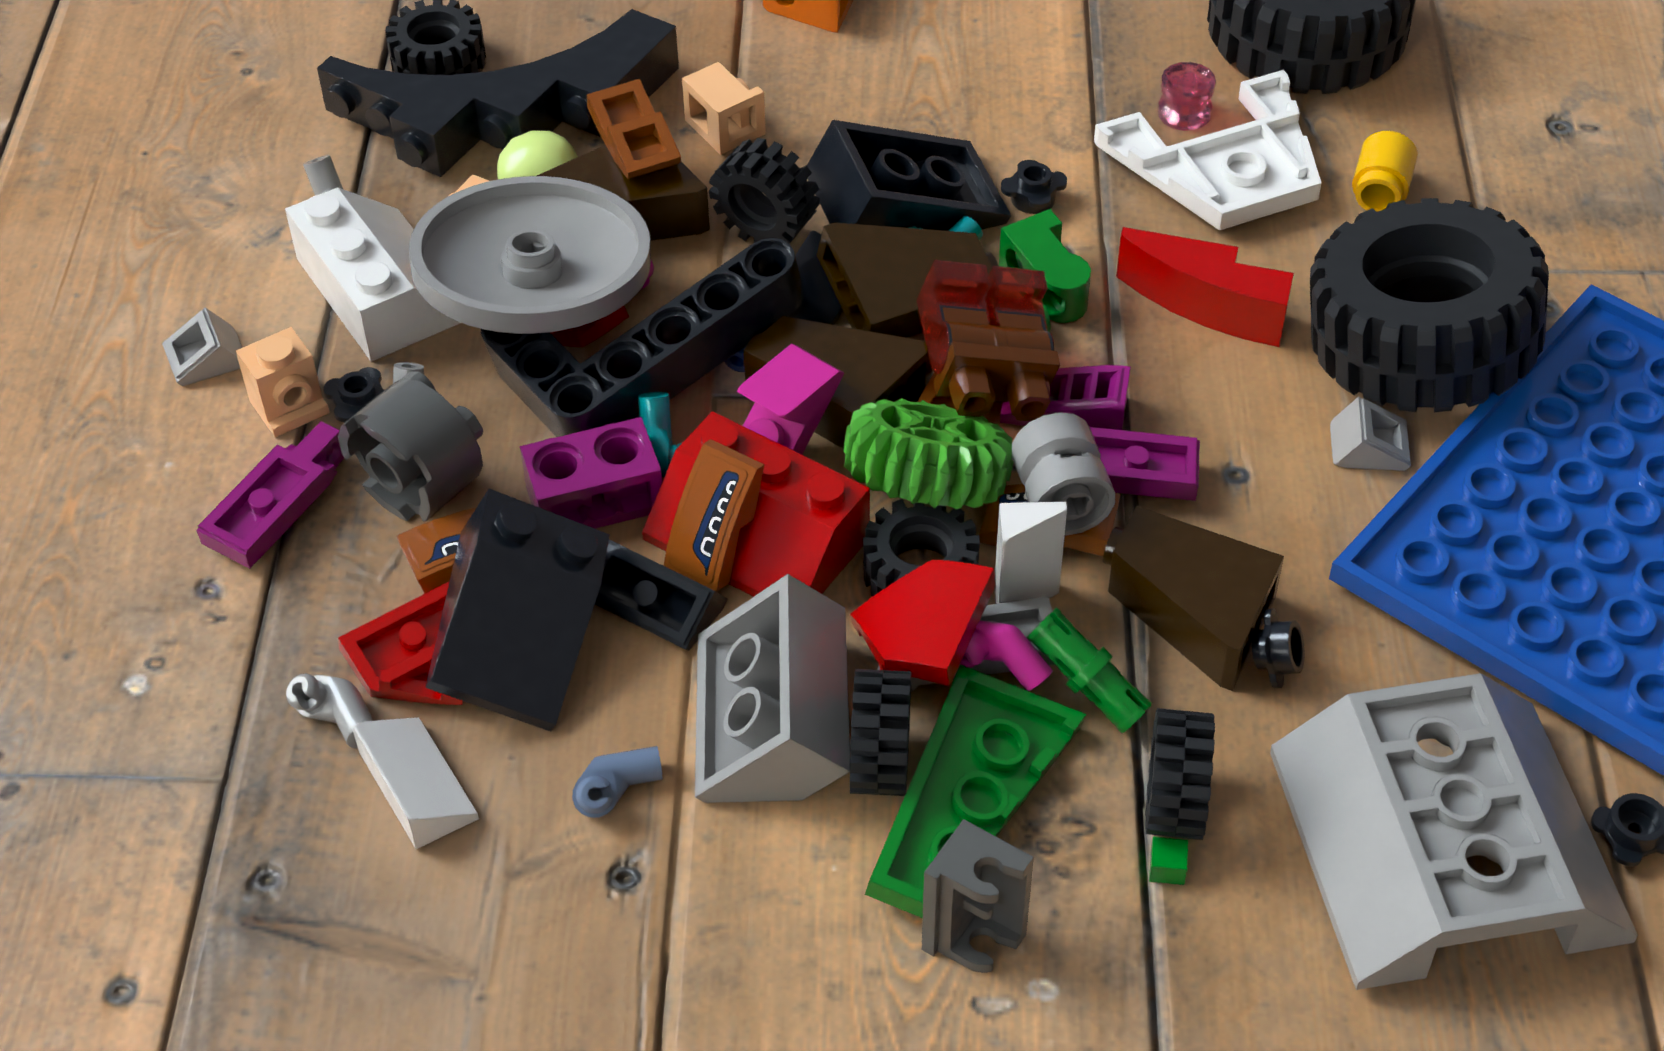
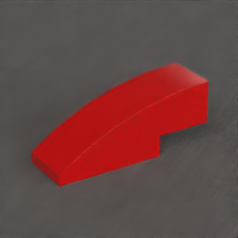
[1116,227,1294,347]

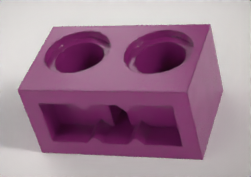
[520,417,662,529]

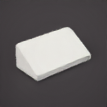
[994,502,1067,604]
[352,717,479,849]

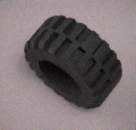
[1207,0,1416,94]
[1310,198,1549,413]

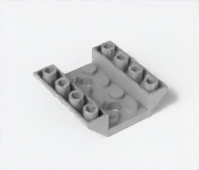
[1270,673,1638,990]

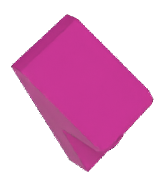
[737,344,845,455]

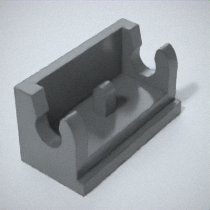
[921,819,1034,973]

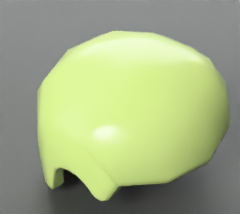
[497,130,578,179]

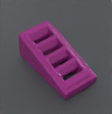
[1000,365,1131,430]

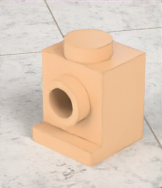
[682,62,766,155]
[236,327,330,438]

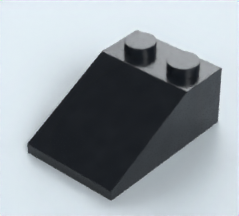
[807,120,1012,231]
[425,489,610,732]

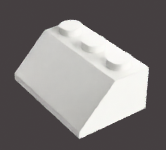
[285,187,461,362]

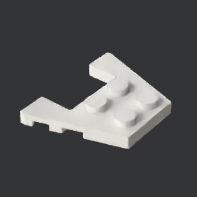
[1094,70,1322,230]

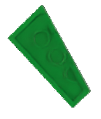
[865,664,1087,918]

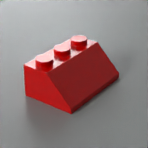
[642,411,870,597]

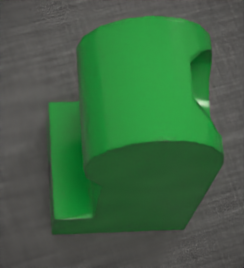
[999,209,1091,323]

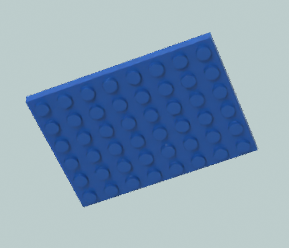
[1329,284,1664,776]

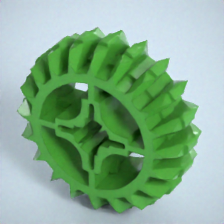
[843,398,1014,510]

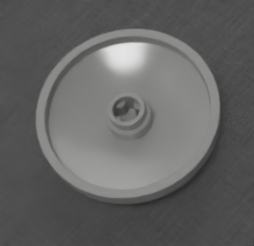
[409,176,651,334]

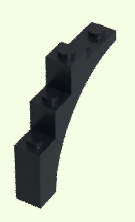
[317,9,679,177]

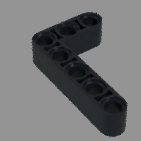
[481,238,804,437]

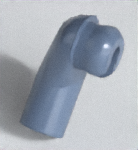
[572,746,663,818]

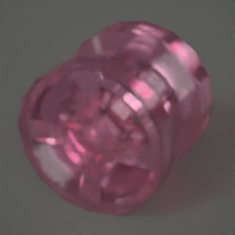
[1157,62,1216,131]

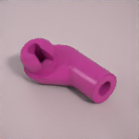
[960,621,1053,691]

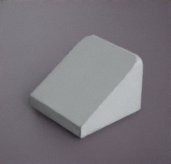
[162,308,242,386]
[1330,396,1411,471]

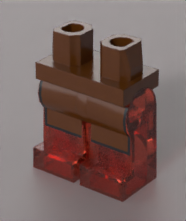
[916,260,1060,421]

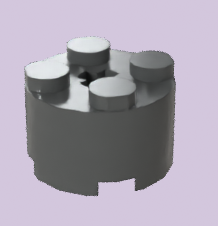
[338,371,483,522]

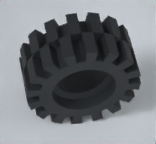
[385,0,486,75]
[709,138,820,244]
[863,499,980,597]
[850,669,911,796]
[1145,708,1215,840]

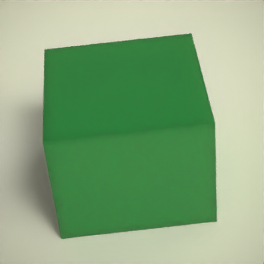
[1149,836,1188,885]

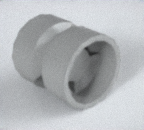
[1012,412,1115,535]

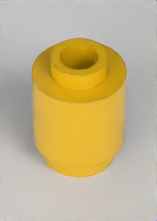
[1352,131,1418,212]

